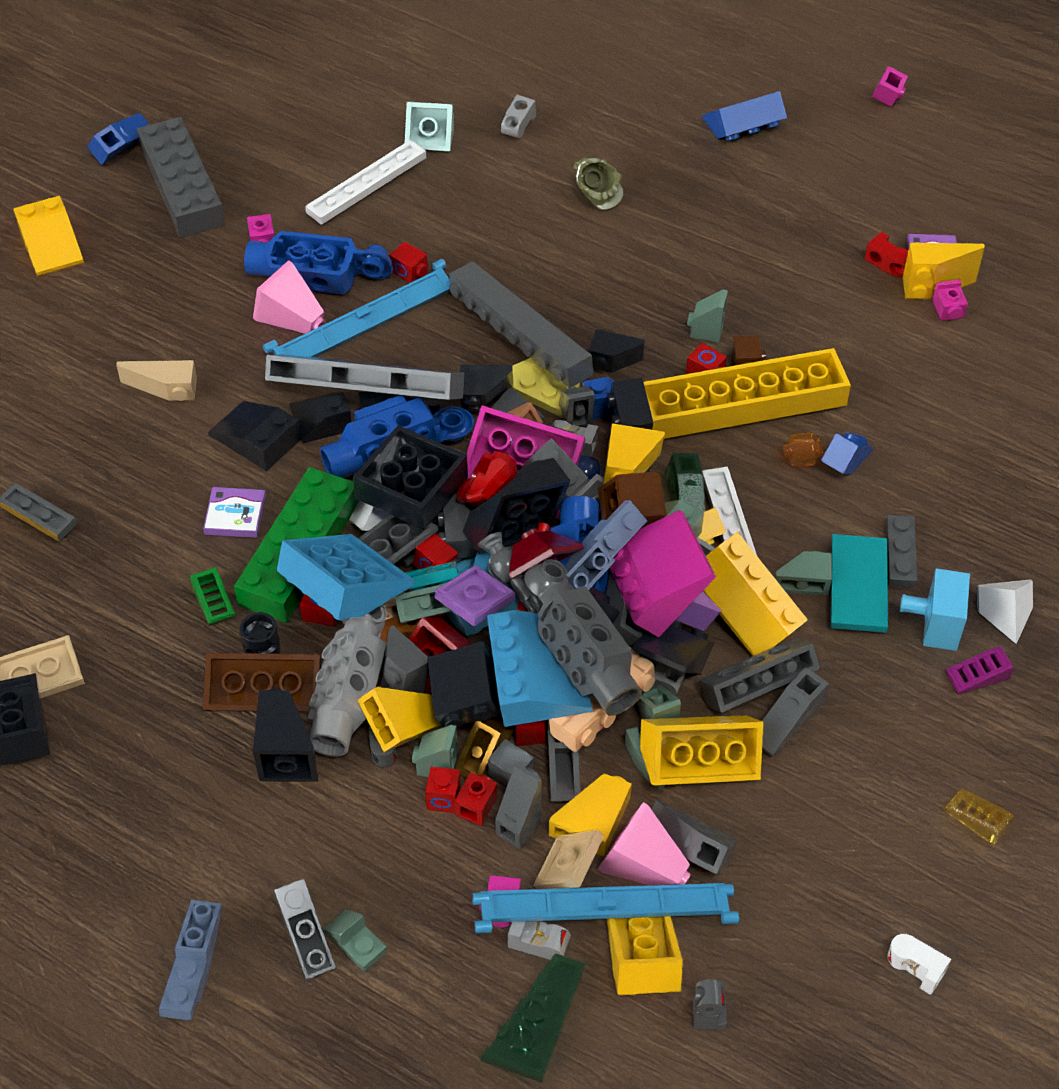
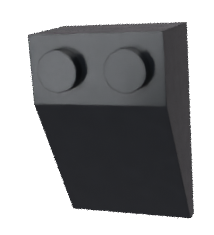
[208,401,301,471]
[631,620,714,674]
[0,673,51,766]

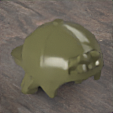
[573,157,623,211]

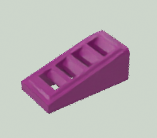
[946,646,1013,695]

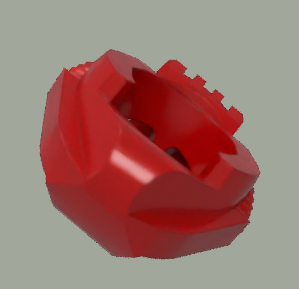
[456,451,517,506]

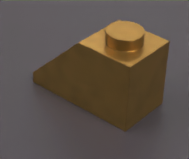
[454,716,515,778]

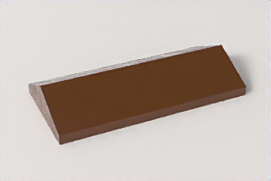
[203,653,321,712]

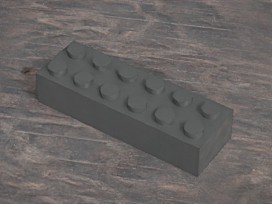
[136,117,225,238]

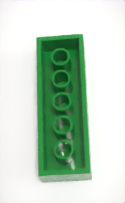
[234,467,359,623]

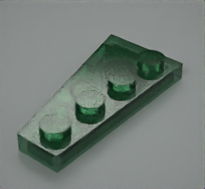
[481,953,585,1083]

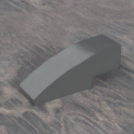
[547,719,580,802]

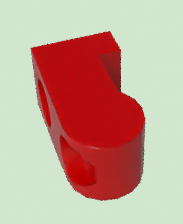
[864,231,908,277]

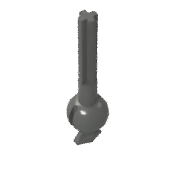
[477,532,543,613]

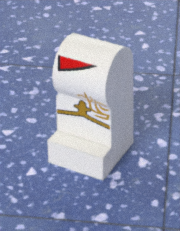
[887,934,951,995]

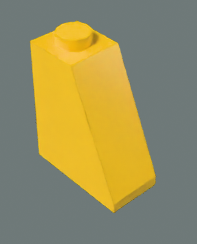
[603,423,665,484]
[357,687,441,752]
[549,773,632,857]

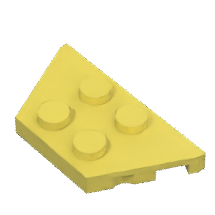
[512,358,580,418]

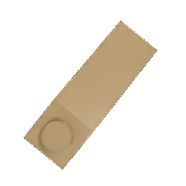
[116,360,197,401]

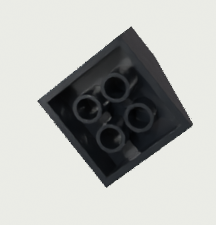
[353,425,468,530]
[463,458,571,555]

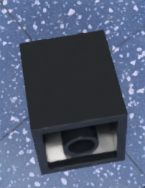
[427,641,500,729]
[253,688,319,782]

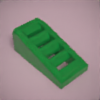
[190,567,235,625]

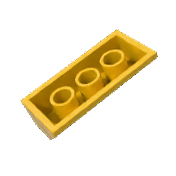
[703,532,808,656]
[640,715,763,785]

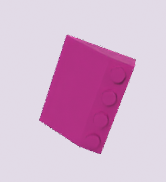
[466,406,586,514]
[610,510,716,637]

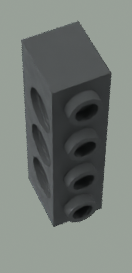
[699,637,820,713]

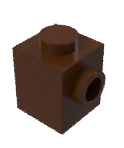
[732,336,766,366]

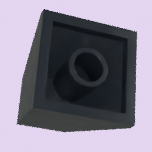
[289,391,352,443]

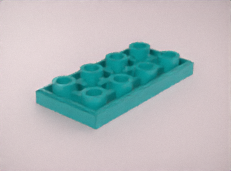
[830,534,888,633]

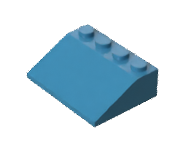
[277,534,415,621]
[487,610,593,727]

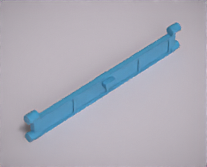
[263,259,450,357]
[472,883,739,933]

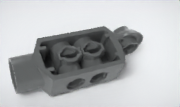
[525,559,642,716]

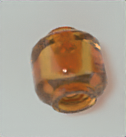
[783,432,823,467]

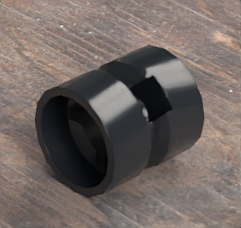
[240,612,280,654]

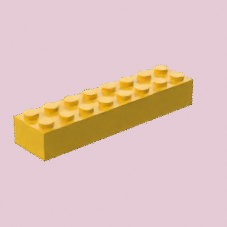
[644,348,851,439]

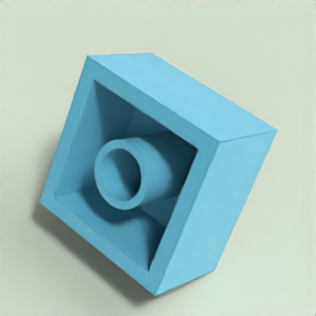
[900,569,970,651]

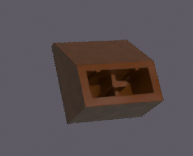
[598,472,667,529]

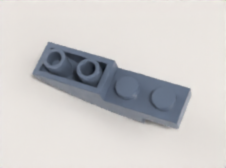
[565,500,647,590]
[159,900,222,1021]

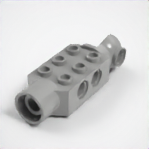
[308,604,387,756]

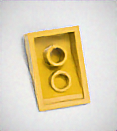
[13,196,84,276]
[903,243,985,299]
[607,916,683,995]

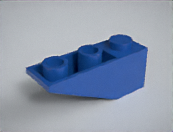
[87,113,149,165]

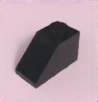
[588,329,645,373]

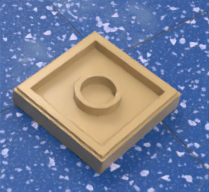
[533,830,604,889]

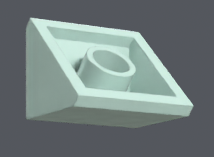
[405,102,454,151]

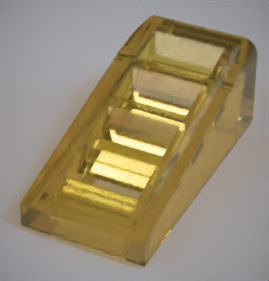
[944,788,1014,845]

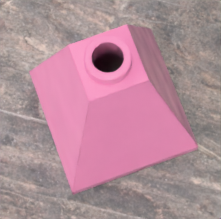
[253,260,325,334]
[597,802,691,886]

